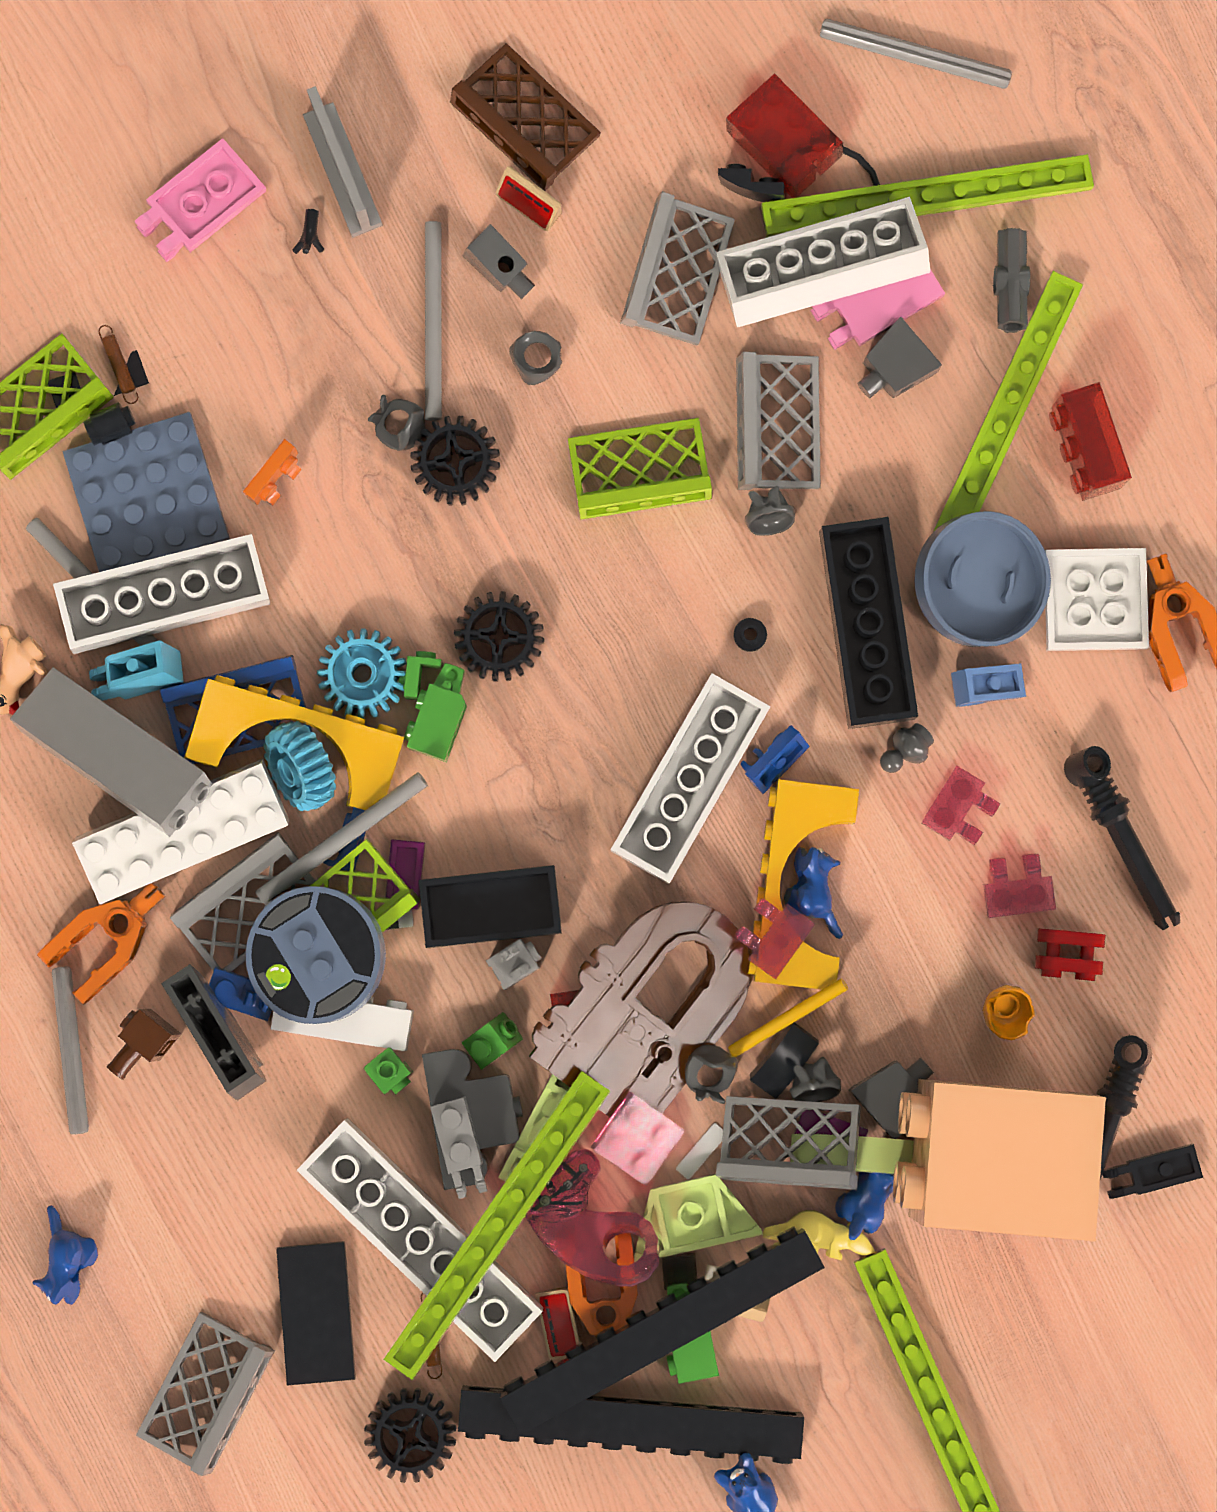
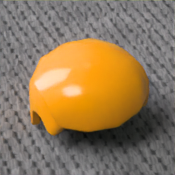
[982,985,1035,1041]

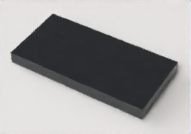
[276,1241,356,1386]

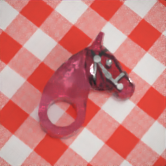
[525,1149,660,1287]

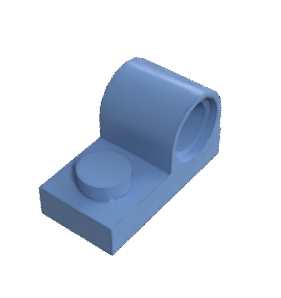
[951,663,1026,707]

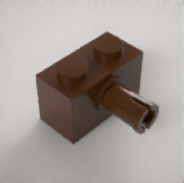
[106,1009,181,1080]

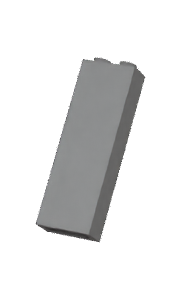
[10,667,213,837]

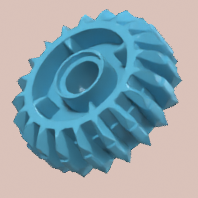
[317,628,407,719]
[263,721,336,811]

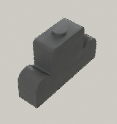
[161,964,266,1101]
[422,1049,523,1190]

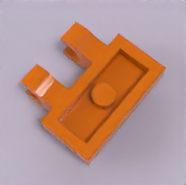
[243,439,302,506]

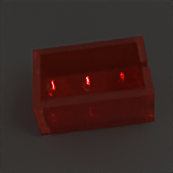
[726,73,843,198]
[1049,382,1132,501]

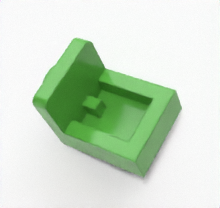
[399,651,443,700]
[462,1012,523,1070]
[364,1048,413,1095]

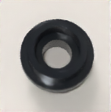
[734,618,767,652]

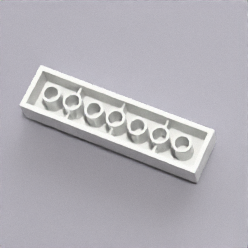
[297,1118,543,1362]

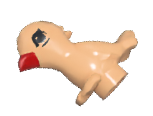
[0,624,48,715]

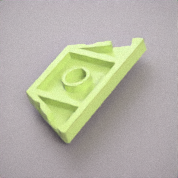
[634,1174,763,1264]

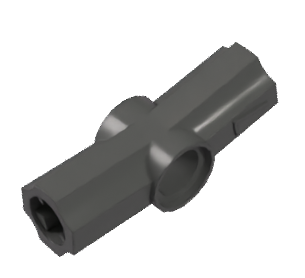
[993,228,1030,333]

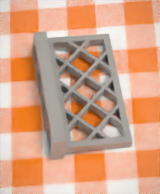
[303,86,383,238]
[620,191,735,346]
[736,352,821,490]
[170,832,315,972]
[716,1096,861,1190]
[136,1312,275,1476]

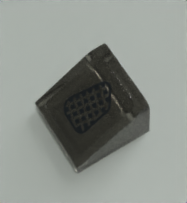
[661,1253,697,1290]

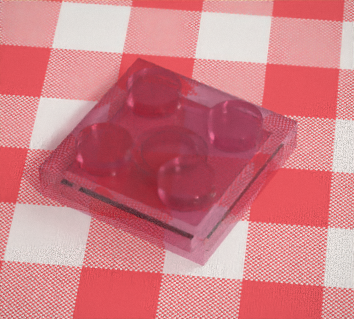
[591,1092,685,1186]

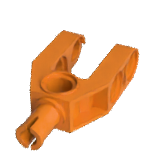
[1147,553,1217,692]
[37,883,165,1005]
[563,1227,638,1335]

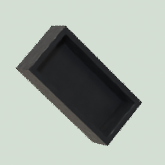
[419,865,562,948]

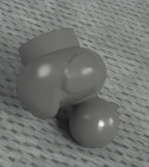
[880,723,934,773]

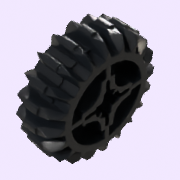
[410,416,500,506]
[454,591,544,682]
[364,1388,457,1483]

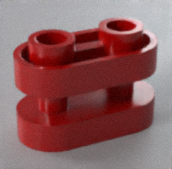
[1035,928,1106,981]

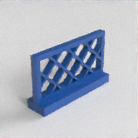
[160,655,313,764]

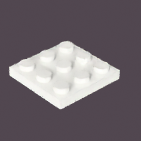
[1045,548,1149,651]

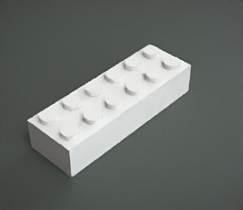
[716,197,930,327]
[53,534,270,654]
[611,673,771,884]
[72,759,289,904]

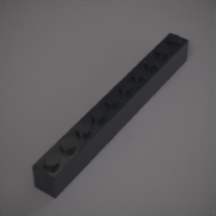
[500,1227,825,1435]
[458,1385,804,1464]

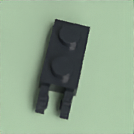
[1102,1144,1203,1199]

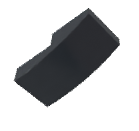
[718,164,786,202]
[750,1022,819,1099]

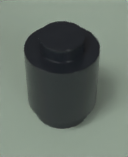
[83,402,136,446]

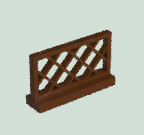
[450,43,601,191]

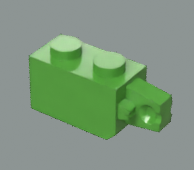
[404,663,467,763]
[666,1282,719,1384]

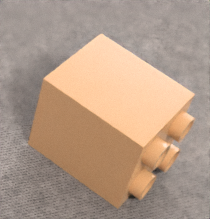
[893,1079,1106,1241]

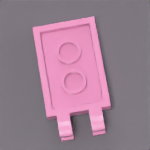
[135,138,266,262]
[810,269,945,350]

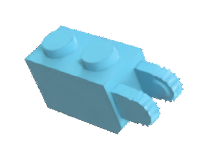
[89,640,184,701]

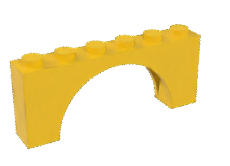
[184,675,404,810]
[748,779,859,990]

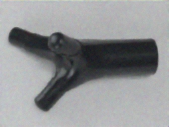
[292,209,324,254]

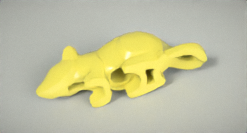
[763,1210,875,1260]

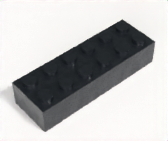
[819,517,918,729]

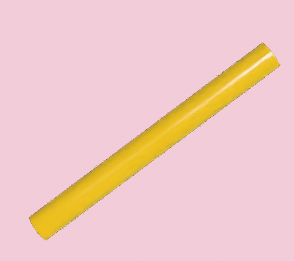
[728,978,848,1057]

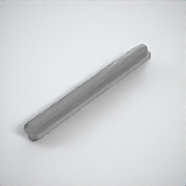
[52,966,89,1134]

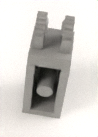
[486,939,542,990]
[430,1096,487,1199]

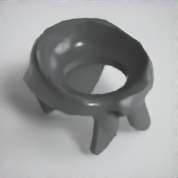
[509,331,562,385]
[368,394,426,451]
[745,486,795,536]
[685,1044,738,1104]
[790,1057,841,1102]

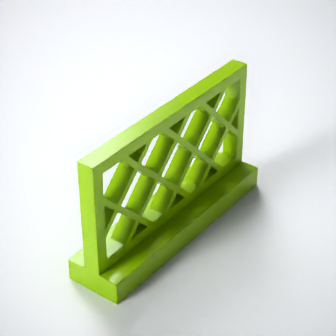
[0,333,114,480]
[568,418,712,520]
[309,839,420,932]

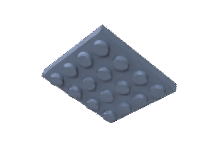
[62,412,230,572]

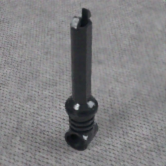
[1064,746,1180,930]
[1096,1035,1152,1180]

